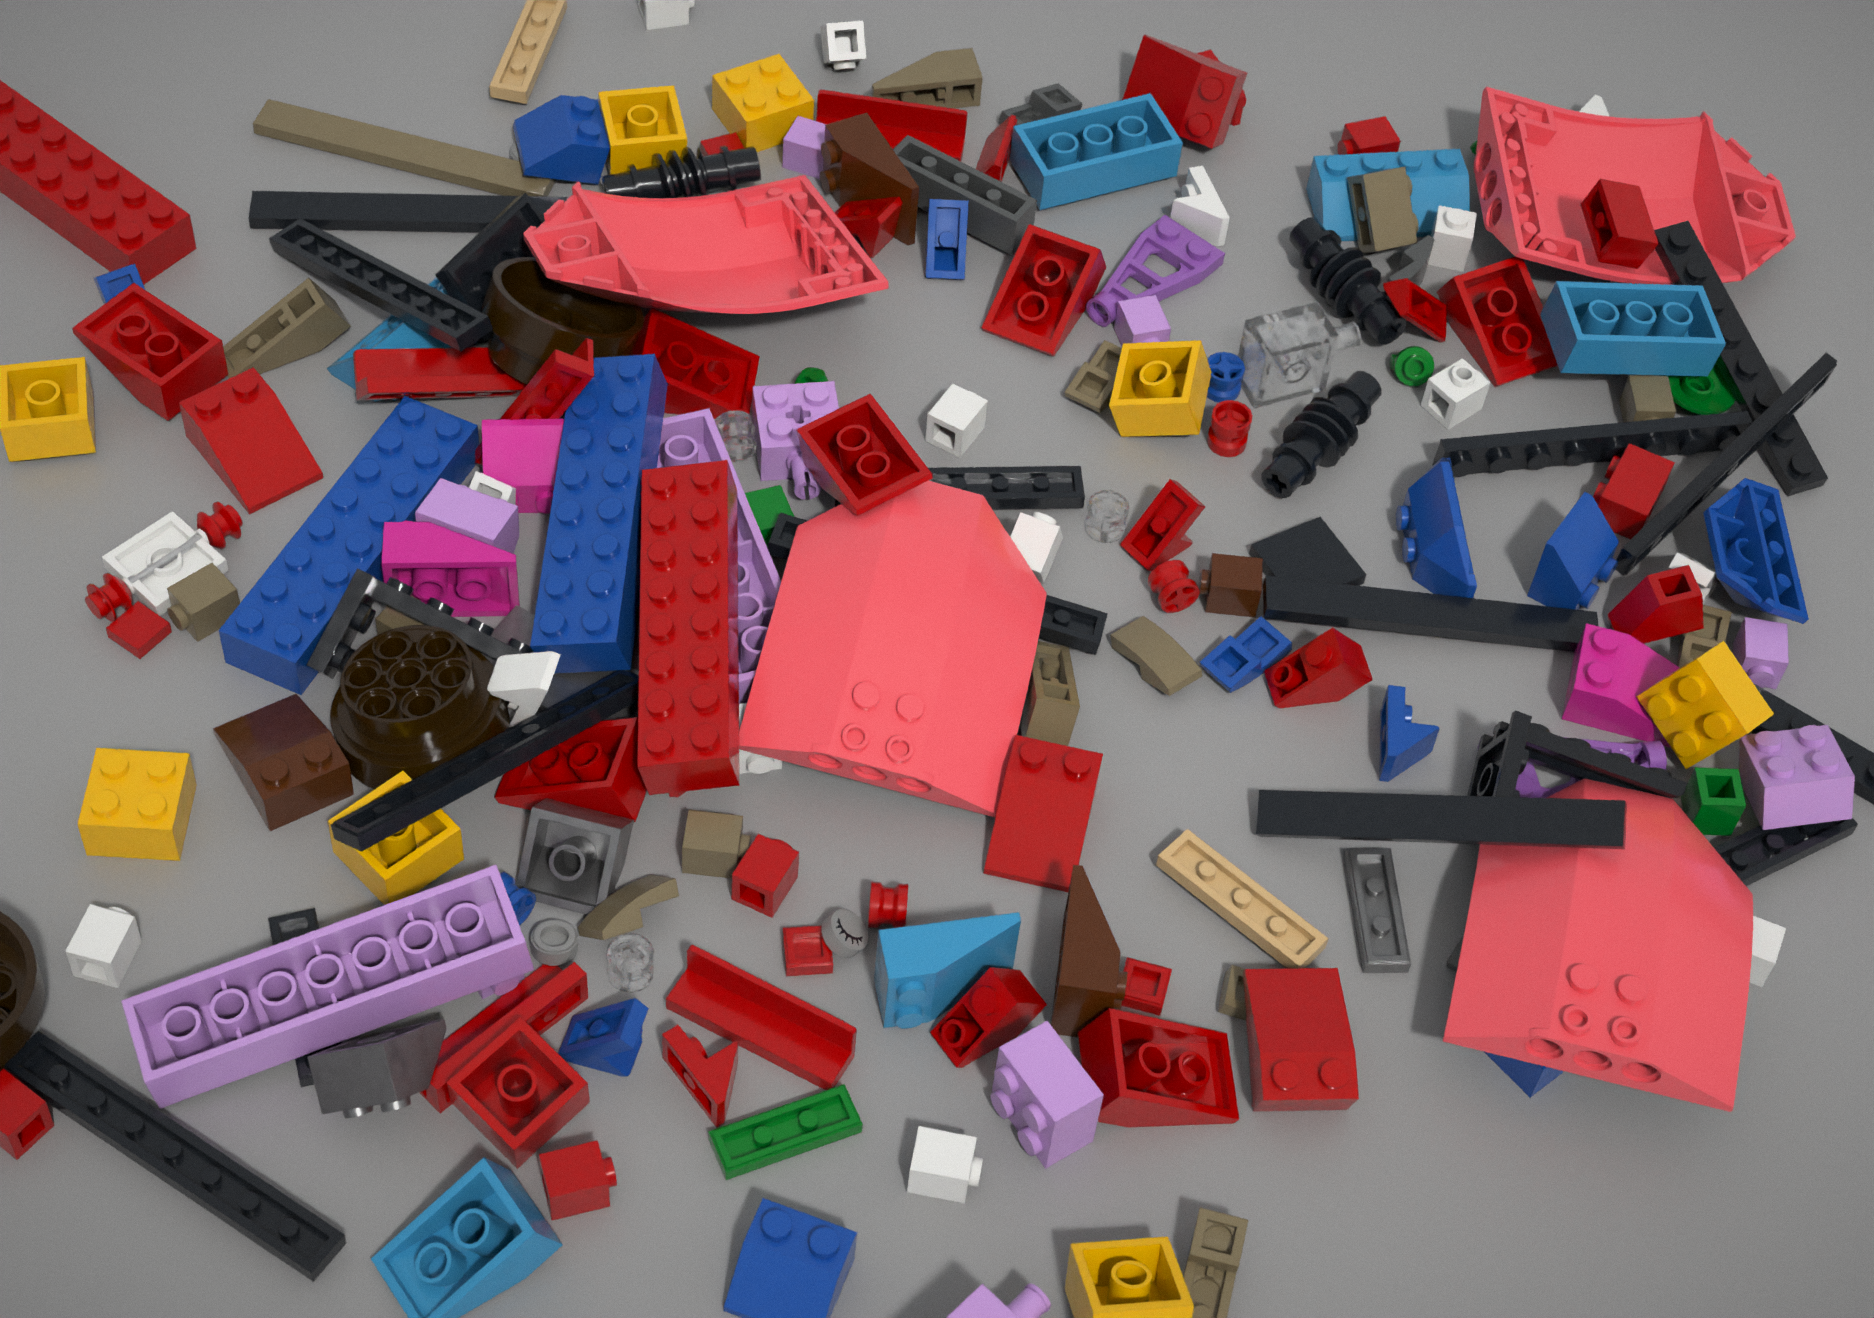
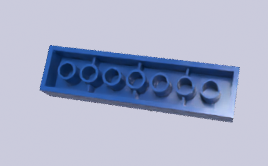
[530,354,668,674]
[218,396,479,695]

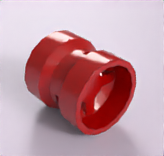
[1206,400,1253,457]

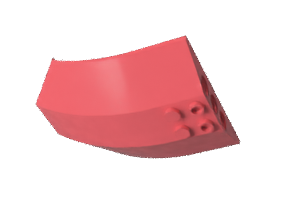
[1474,86,1796,285]
[523,175,889,314]
[739,480,1047,818]
[1443,778,1753,1112]

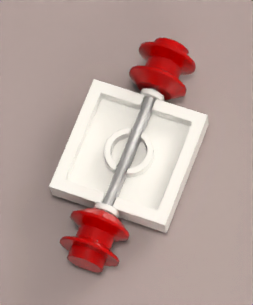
[85,502,243,622]

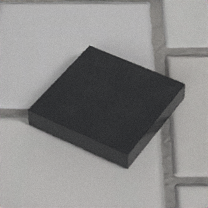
[1249,516,1367,586]

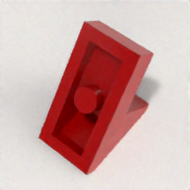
[835,196,903,258]
[1120,479,1206,571]
[662,1025,738,1128]

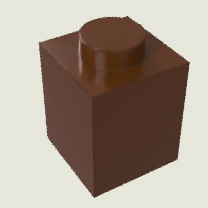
[1198,553,1263,618]

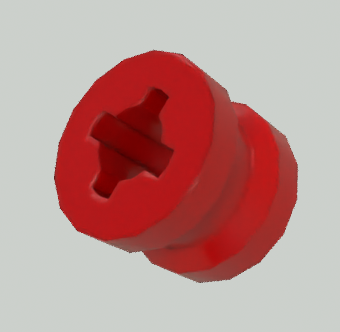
[1147,560,1200,613]
[868,881,908,928]

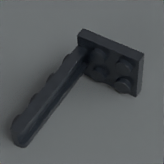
[307,568,533,679]
[1467,710,1687,798]

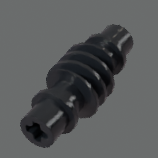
[602,146,761,198]
[1289,217,1407,345]
[1261,371,1382,498]

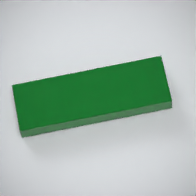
[708,1084,863,1180]

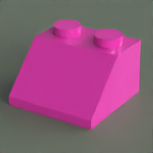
[482,419,564,514]

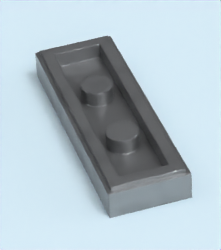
[1344,848,1411,973]

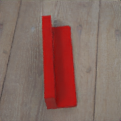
[816,89,968,161]
[475,338,594,465]
[353,347,527,400]
[666,945,857,1090]
[419,962,588,1113]

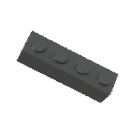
[893,135,1037,255]

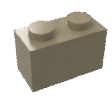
[1347,167,1418,253]

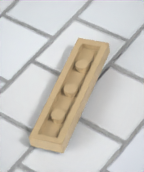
[489,0,567,104]
[1156,829,1329,969]

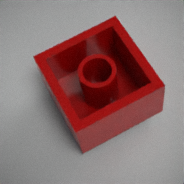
[446,1017,590,1169]

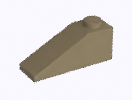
[871,48,983,109]
[223,278,351,378]
[1020,641,1080,746]

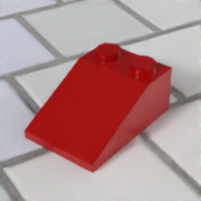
[1122,34,1247,148]
[981,224,1107,357]
[1436,257,1558,387]
[72,283,228,421]
[633,308,760,423]
[179,367,323,515]
[796,393,933,516]
[494,717,647,822]
[983,735,1103,892]
[1243,968,1359,1112]
[1078,1008,1239,1127]

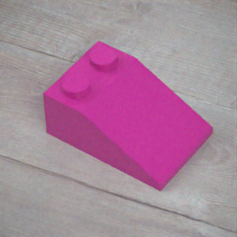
[382,521,520,617]
[1562,623,1680,748]

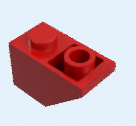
[1608,565,1704,644]
[1264,627,1373,708]
[930,967,1047,1068]

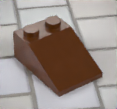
[820,113,919,245]
[213,694,354,831]
[1051,864,1127,1037]

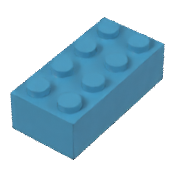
[1009,93,1183,210]
[1540,281,1726,377]

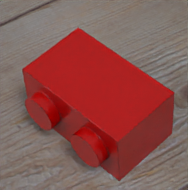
[1580,178,1659,269]
[1593,443,1675,540]

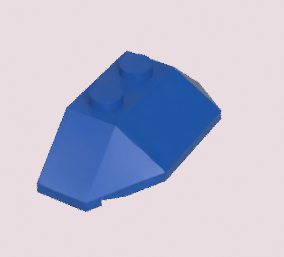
[1396,457,1477,598]
[1703,478,1809,624]

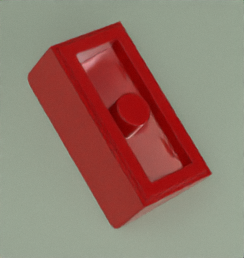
[976,115,1018,182]
[1383,278,1447,342]

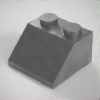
[516,798,634,915]
[308,1019,447,1119]

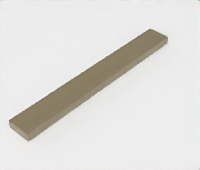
[253,99,556,196]

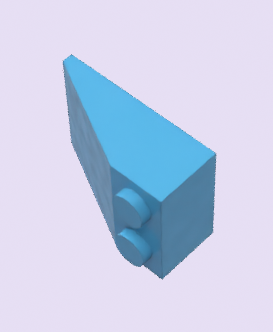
[874,912,1021,1029]
[371,1157,563,1318]

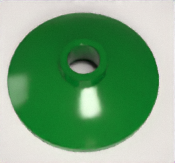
[1660,363,1735,415]

